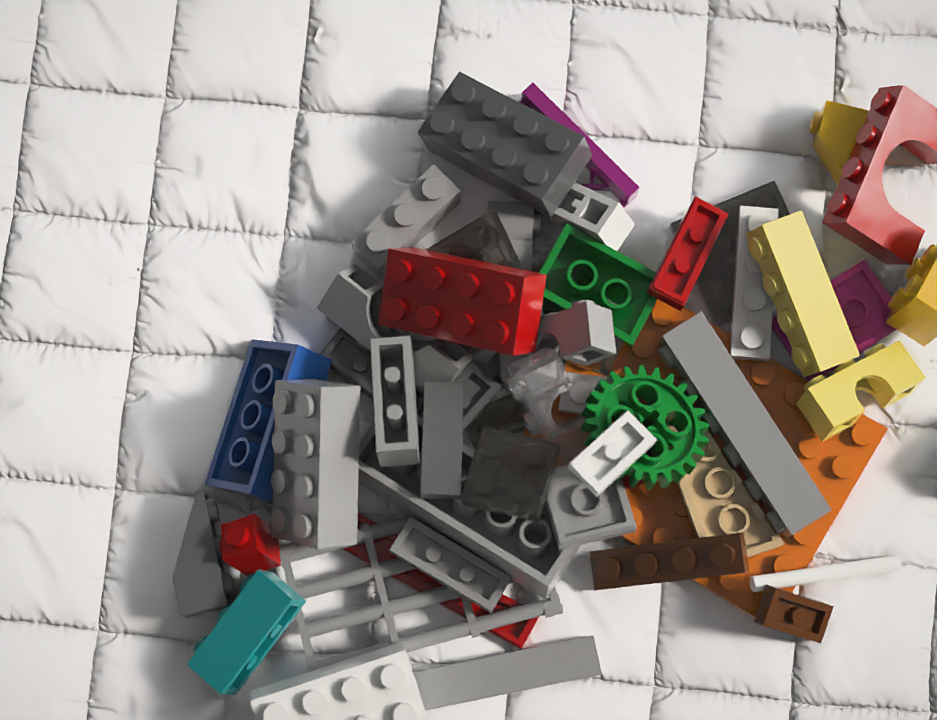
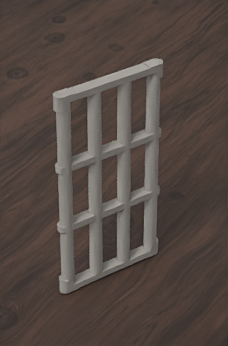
[280,481,563,672]

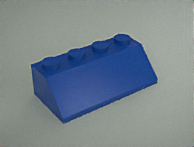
[204,339,332,504]

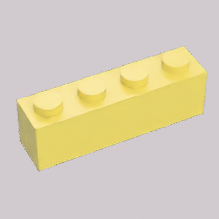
[746,210,860,377]

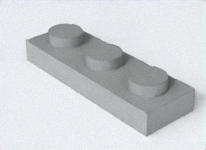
[389,517,512,613]

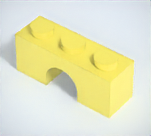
[796,340,926,442]

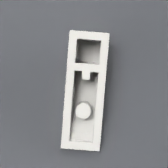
[534,183,635,251]

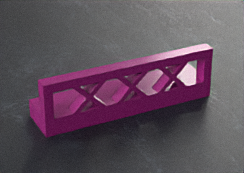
[520,82,640,209]

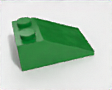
[539,223,657,347]

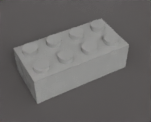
[270,379,360,549]

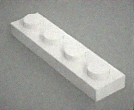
[729,206,779,362]

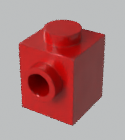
[219,514,281,576]

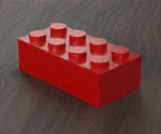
[378,247,546,356]

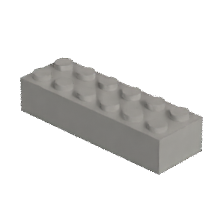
[358,415,581,600]

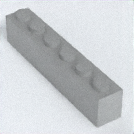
[658,311,832,538]

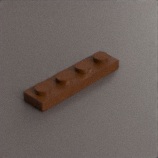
[589,532,750,591]

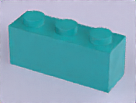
[187,570,307,695]

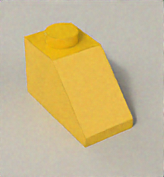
[809,100,869,185]

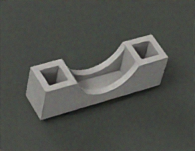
[317,263,474,396]

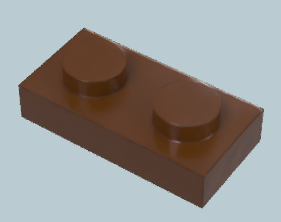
[753,584,834,643]

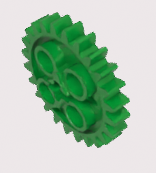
[580,365,709,490]

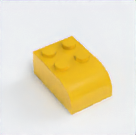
[885,244,937,347]

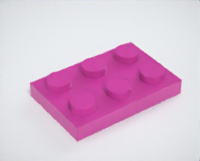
[772,259,897,381]

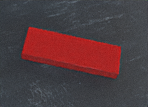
[646,196,729,311]

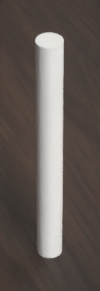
[749,555,901,592]

